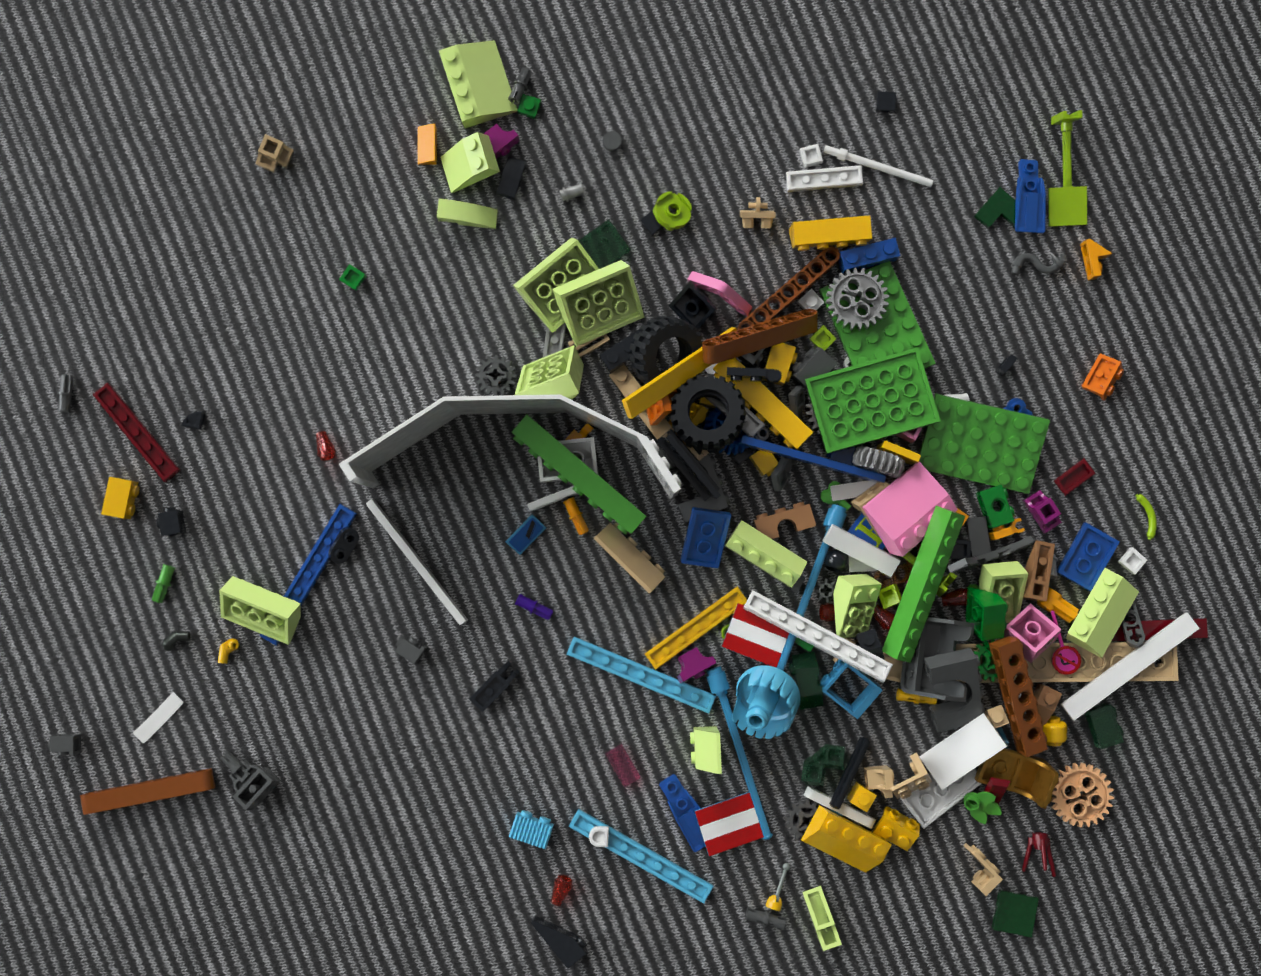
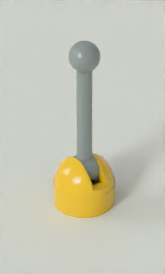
[765,863,790,911]

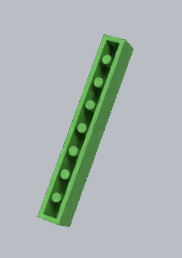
[512,415,646,535]
[882,506,965,663]

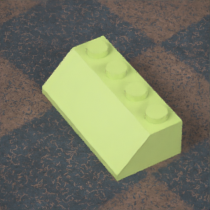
[724,520,807,587]
[1066,568,1139,658]
[219,576,301,645]

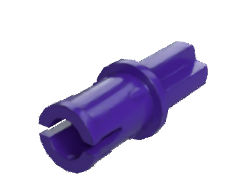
[515,594,553,620]

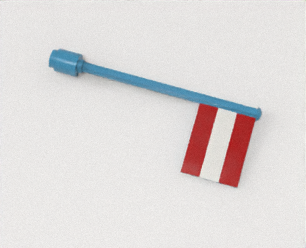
[721,504,847,672]
[694,666,773,856]

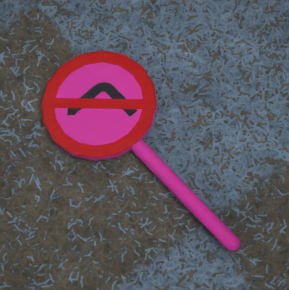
[1051,610,1081,675]

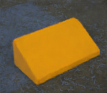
[418,124,437,165]

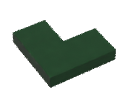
[974,187,1016,228]

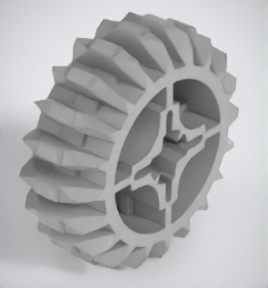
[852,446,905,478]

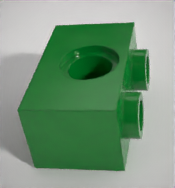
[975,485,1015,529]

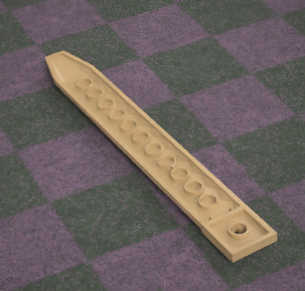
[883,642,1179,683]

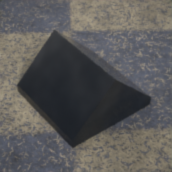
[669,281,717,330]

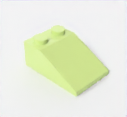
[440,132,500,193]
[979,561,1028,623]
[690,726,722,774]

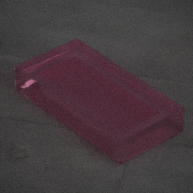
[605,743,641,788]

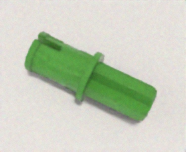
[152,564,175,603]

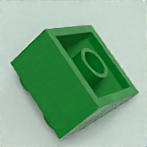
[965,587,1008,641]

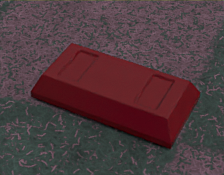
[1054,458,1096,496]
[984,777,1010,805]

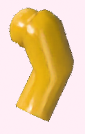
[218,638,239,664]

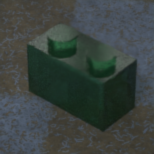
[1084,703,1124,749]

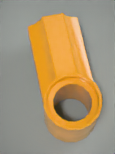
[1037,588,1079,623]

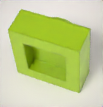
[809,325,836,351]
[879,584,902,609]

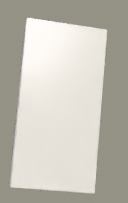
[919,713,1007,790]
[900,769,982,829]

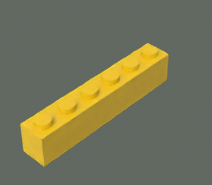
[713,358,813,450]

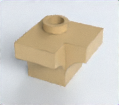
[255,134,294,173]
[863,765,894,798]

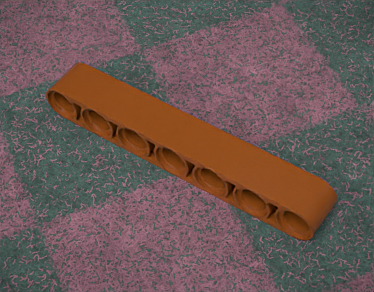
[737,246,840,330]
[702,309,818,364]
[80,768,216,815]

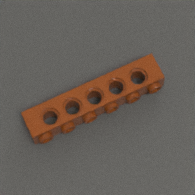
[989,636,1048,757]

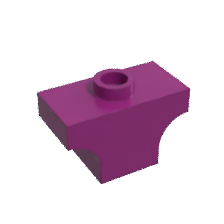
[484,124,520,159]
[1023,490,1062,533]
[677,647,716,684]

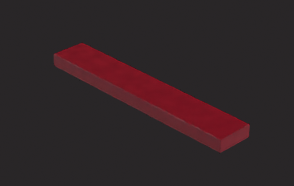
[93,383,181,482]
[1112,618,1208,641]

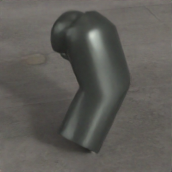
[162,631,191,651]

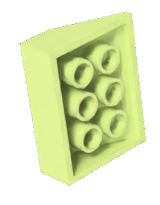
[439,40,518,128]
[513,238,599,333]
[553,260,644,347]
[515,345,584,399]

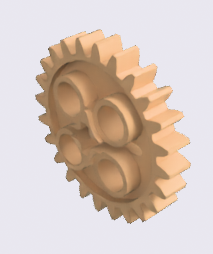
[1051,762,1114,827]

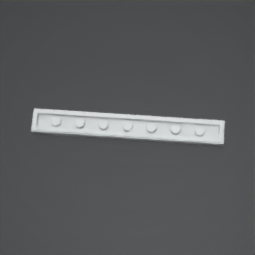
[366,499,468,625]
[743,590,893,683]
[1061,613,1200,721]

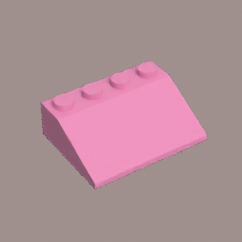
[862,462,958,557]

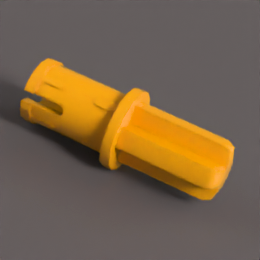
[563,497,589,535]

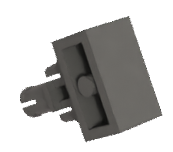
[220,750,281,811]

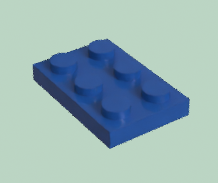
[680,507,731,569]
[1057,522,1120,592]

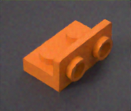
[1082,353,1124,401]
[646,389,677,426]

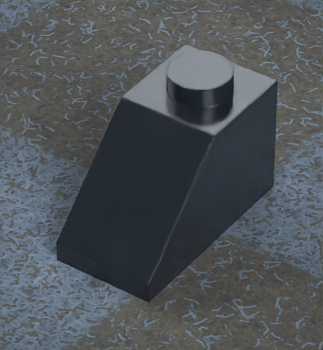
[855,628,885,676]

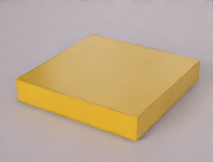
[876,441,921,465]

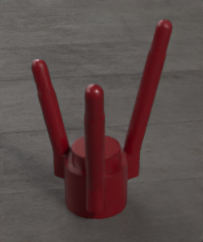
[1022,832,1056,877]

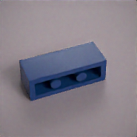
[838,238,900,274]

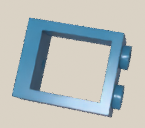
[819,660,883,719]

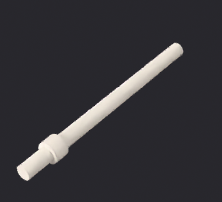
[823,145,933,187]

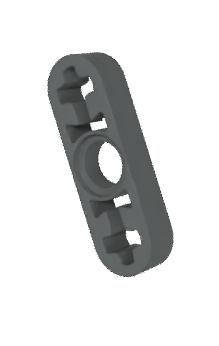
[1121,600,1145,648]

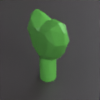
[821,481,851,511]

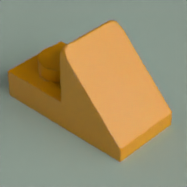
[1080,239,1112,280]

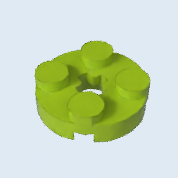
[653,192,692,231]

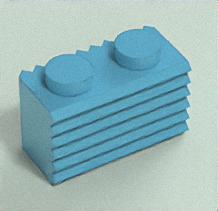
[509,810,554,849]

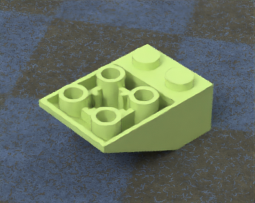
[833,574,882,638]

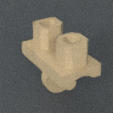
[740,197,776,228]

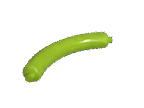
[1135,494,1157,540]

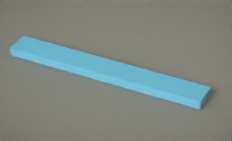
[567,636,716,714]
[569,809,714,903]

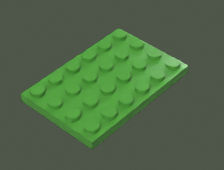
[819,261,936,369]
[805,347,940,454]
[919,393,1050,494]

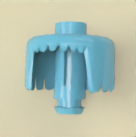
[731,665,800,739]

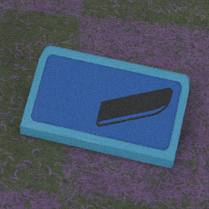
[506,514,546,555]

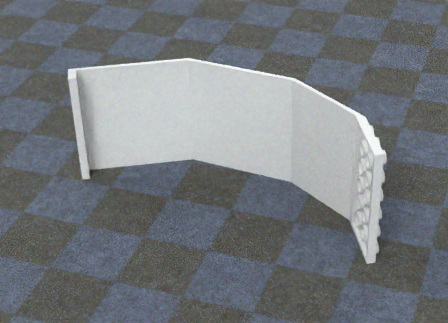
[339,395,682,499]

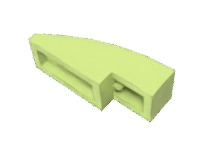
[437,199,498,229]
[802,886,842,952]

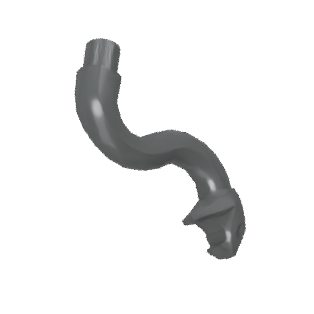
[1011,253,1066,275]

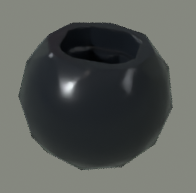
[824,549,848,573]

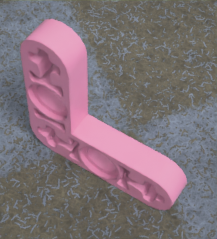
[687,271,752,316]

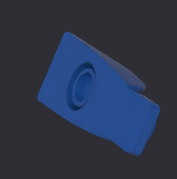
[1015,159,1046,233]
[659,774,705,852]

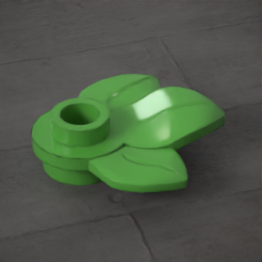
[963,791,1002,824]

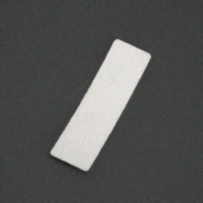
[830,480,877,501]
[133,692,183,743]

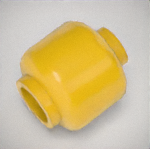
[1043,716,1067,747]

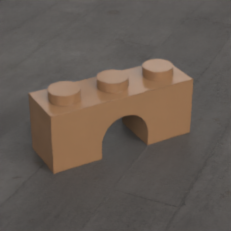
[753,501,816,539]

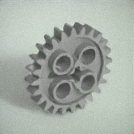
[826,268,889,331]

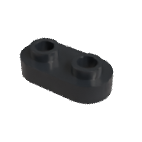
[328,527,359,564]

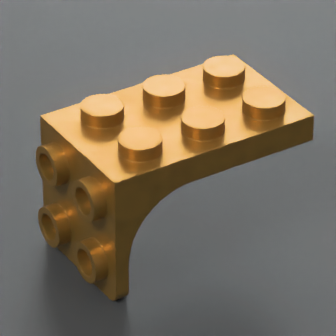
[974,748,1059,809]

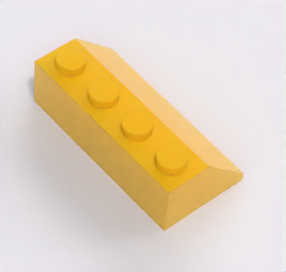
[789,215,872,251]
[801,805,892,873]

